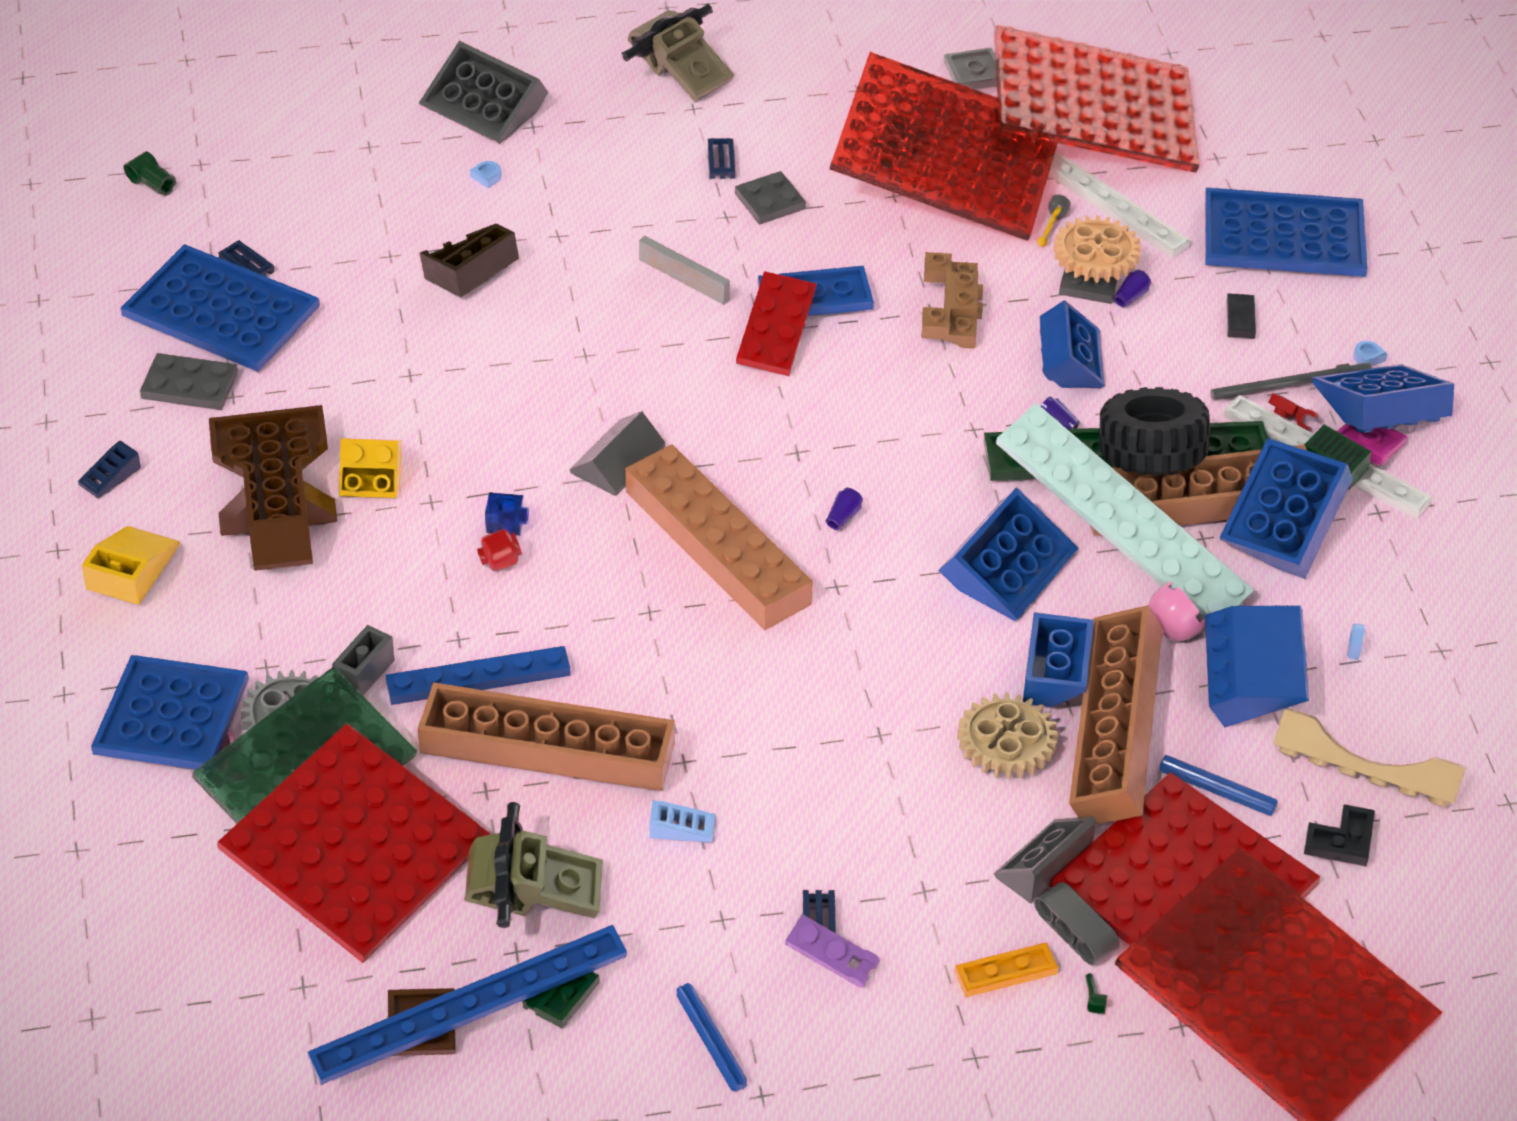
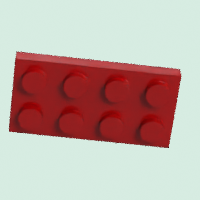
[736,271,817,376]

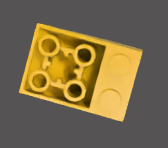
[81,526,180,605]

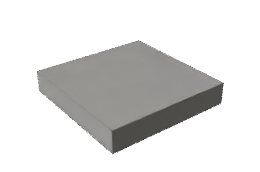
[944,47,1007,92]

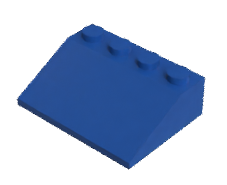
[1312,364,1455,433]
[1219,438,1353,579]
[938,487,1079,621]
[1205,605,1309,727]

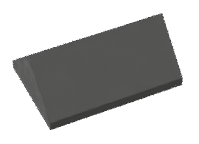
[570,411,666,496]
[993,816,1096,904]

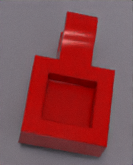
[1268,393,1319,431]

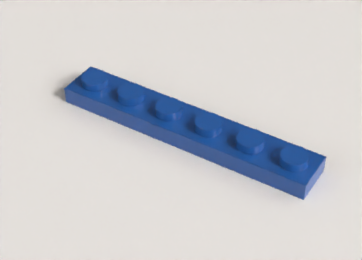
[385,646,571,705]

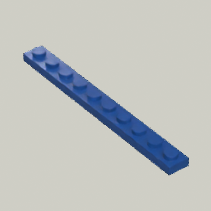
[307,925,627,1085]

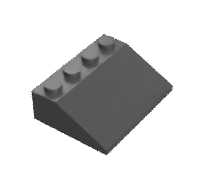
[419,40,549,144]

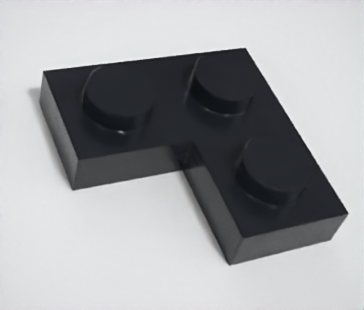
[1303,804,1375,866]

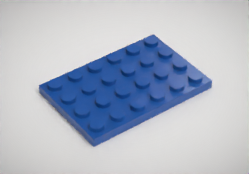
[1204,187,1367,277]
[120,244,320,372]

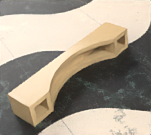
[1273,708,1467,807]

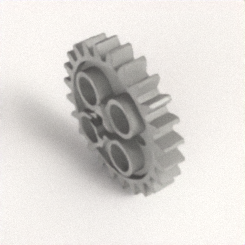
[241,670,342,759]

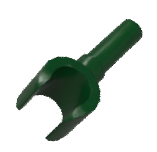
[1085,973,1107,1014]

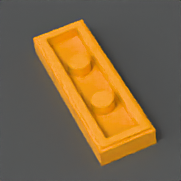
[954,942,1058,998]

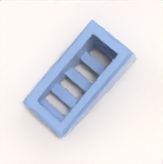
[650,800,715,843]

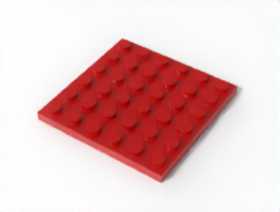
[217,723,490,963]
[1050,772,1321,997]

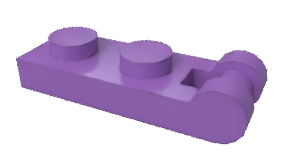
[785,914,881,988]

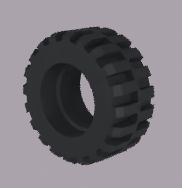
[1099,387,1210,476]

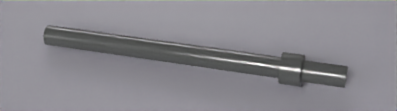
[1210,362,1372,400]

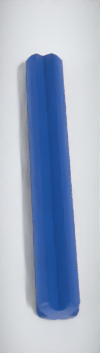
[1159,755,1278,816]
[676,983,747,1092]

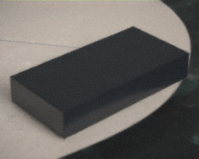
[1226,293,1256,339]

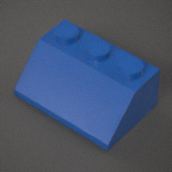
[1039,300,1105,389]
[1023,612,1094,707]

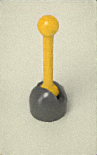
[1037,194,1071,247]

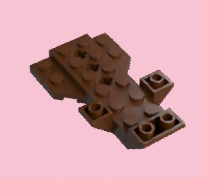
[208,405,338,571]

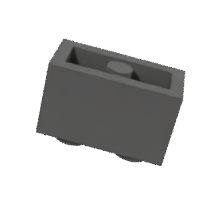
[332,624,395,700]

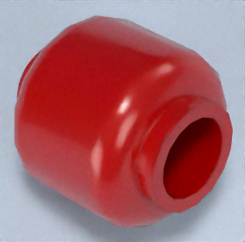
[477,529,522,571]

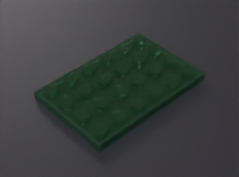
[192,666,417,824]

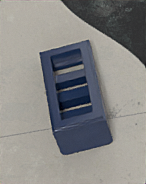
[78,440,141,498]

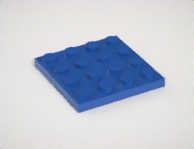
[91,654,249,772]

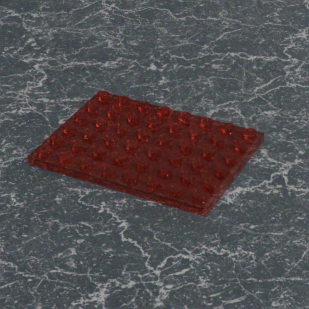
[994,25,1200,173]
[829,52,1064,241]
[1114,847,1442,1121]

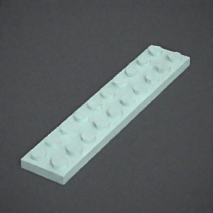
[996,403,1254,621]

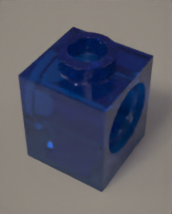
[485,492,529,536]

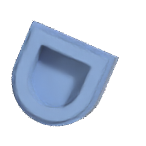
[470,161,502,188]
[1353,341,1388,367]
[1347,623,1365,660]

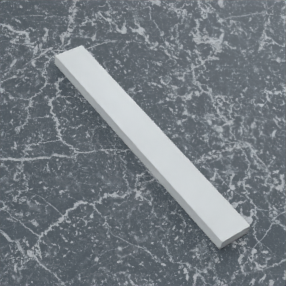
[1019,138,1191,259]
[1223,395,1433,519]

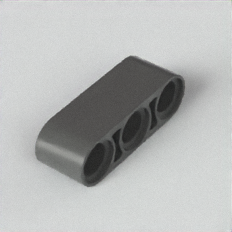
[1034,882,1120,966]

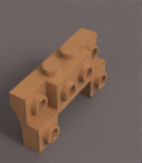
[921,252,983,349]

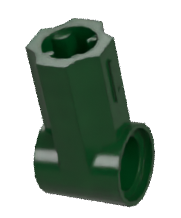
[123,151,176,196]

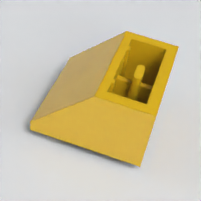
[339,438,402,498]

